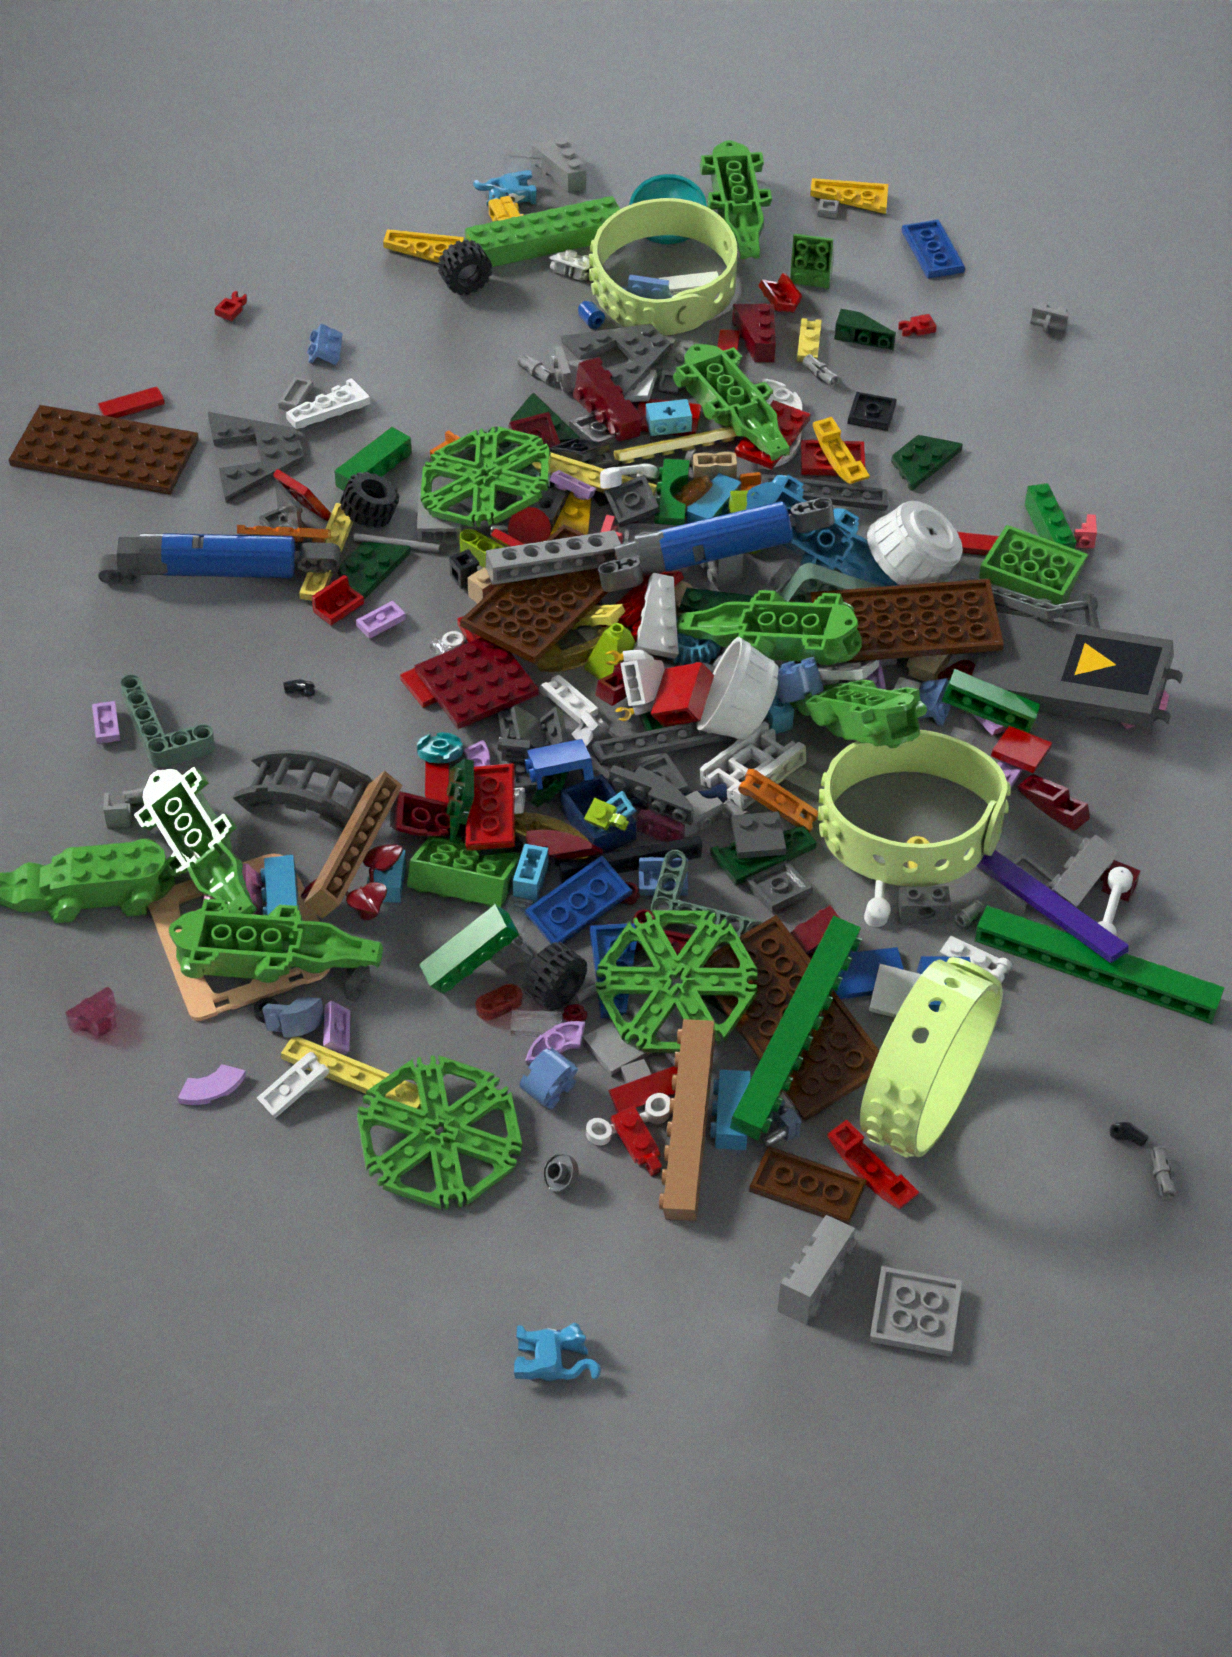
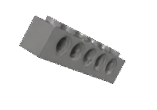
[486,530,621,585]

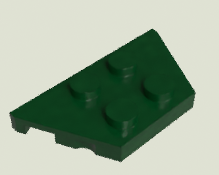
[510,393,580,442]
[891,435,963,491]
[337,542,411,600]
[447,759,474,844]

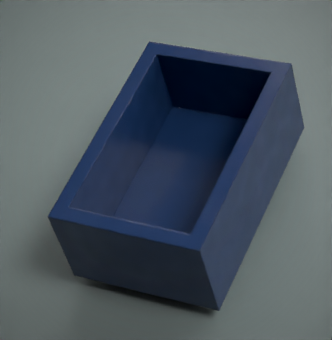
[560,774,636,855]

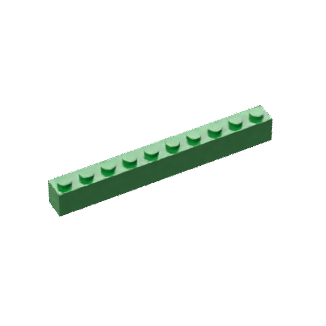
[975,905,1225,1024]
[730,915,862,1141]

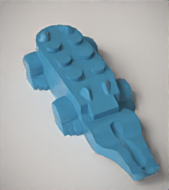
[746,475,899,587]

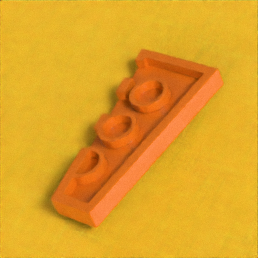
[237,525,331,543]

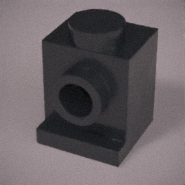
[449,549,480,589]

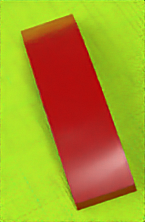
[827,1119,919,1209]

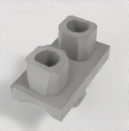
[1030,302,1069,333]

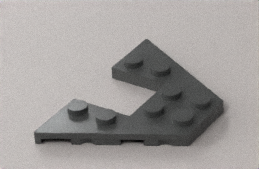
[561,324,672,397]
[208,412,304,503]

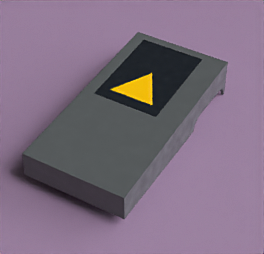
[972,612,1183,735]

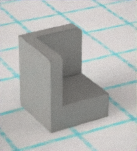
[103,793,132,829]

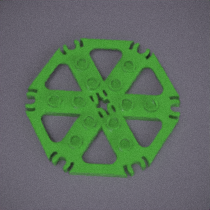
[420,426,551,527]
[595,910,758,1053]
[357,1055,522,1209]

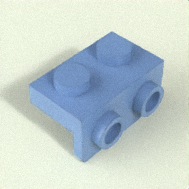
[307,323,343,365]
[918,678,951,726]
[639,857,688,896]

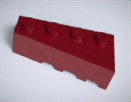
[573,357,643,442]

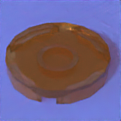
[674,475,713,507]

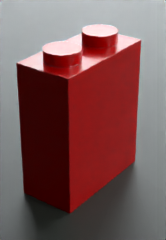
[651,662,714,727]

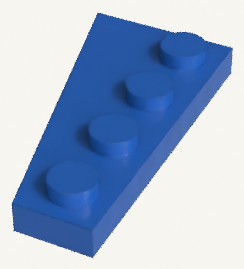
[590,923,637,1019]

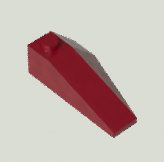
[390,791,466,836]

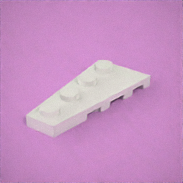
[286,378,371,429]
[634,573,678,659]

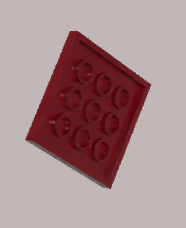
[414,637,539,730]

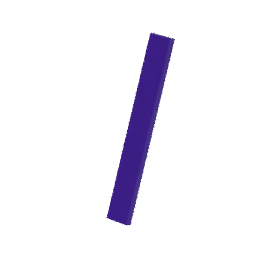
[977,850,1129,963]

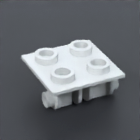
[549,250,592,281]

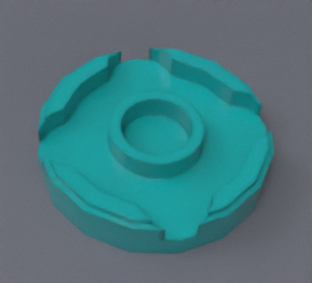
[417,732,463,763]

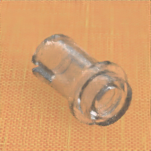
[430,638,454,655]

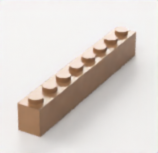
[303,771,403,919]
[659,1019,716,1221]

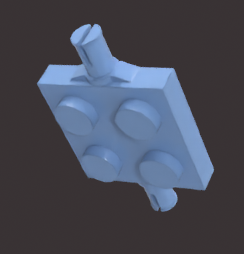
[621,275,674,299]

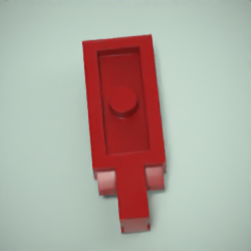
[611,1106,662,1176]

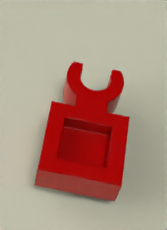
[214,291,247,321]
[898,314,937,337]

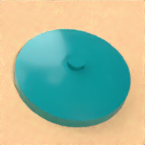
[629,174,707,244]

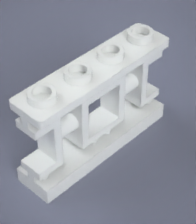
[700,721,806,810]

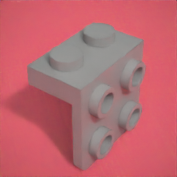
[551,346,593,393]

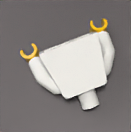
[605,650,665,721]

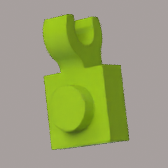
[584,798,629,831]

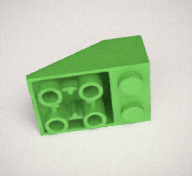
[790,234,834,289]

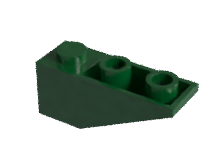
[834,309,896,350]

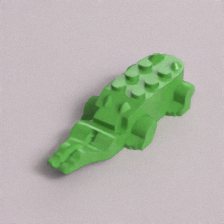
[700,140,772,259]
[673,344,790,461]
[677,590,862,666]
[789,679,927,749]
[134,767,257,914]
[0,839,175,923]
[169,899,383,983]

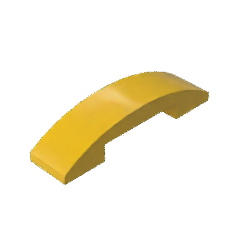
[813,417,870,484]

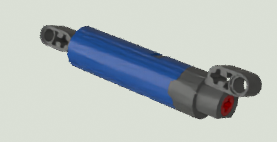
[598,498,835,592]
[98,533,341,584]

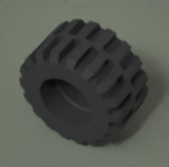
[437,239,492,295]
[340,472,400,528]
[522,942,588,1011]

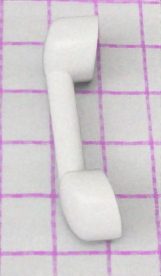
[600,464,658,488]
[864,855,891,927]
[1098,867,1133,936]
[586,1093,670,1145]

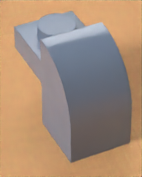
[263,997,324,1037]

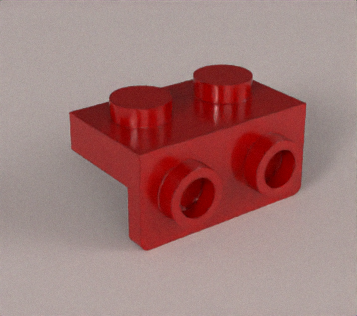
[758,273,802,313]
[312,575,364,626]

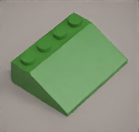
[978,525,1088,605]
[407,836,521,907]

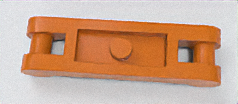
[738,769,818,833]

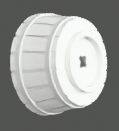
[867,501,963,585]
[696,637,779,739]

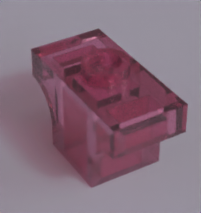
[637,809,685,842]
[65,986,117,1039]

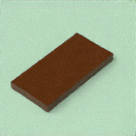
[749,1146,867,1225]

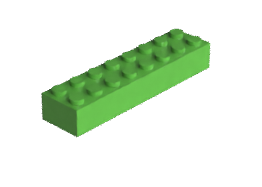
[465,196,620,267]

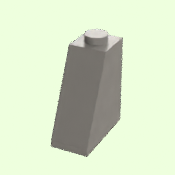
[417,492,461,544]

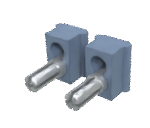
[764,1100,801,1146]

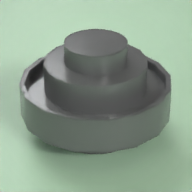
[543,1153,579,1193]

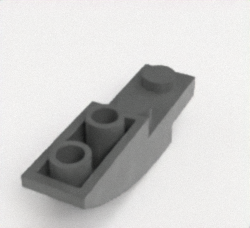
[609,765,693,826]

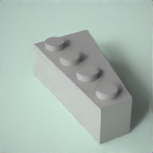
[777,1215,857,1325]

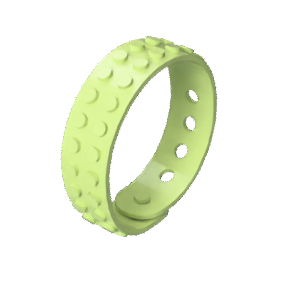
[589,198,737,336]
[818,730,1011,887]
[860,957,1003,1158]

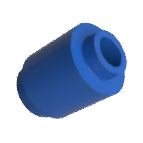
[578,301,605,329]

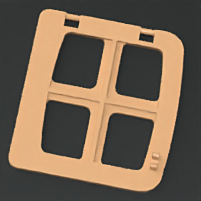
[148,853,331,1021]

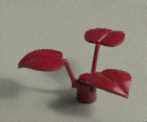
[301,844,403,920]

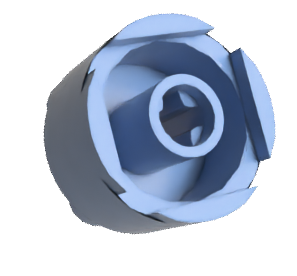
[776,657,824,703]
[520,1047,578,1110]

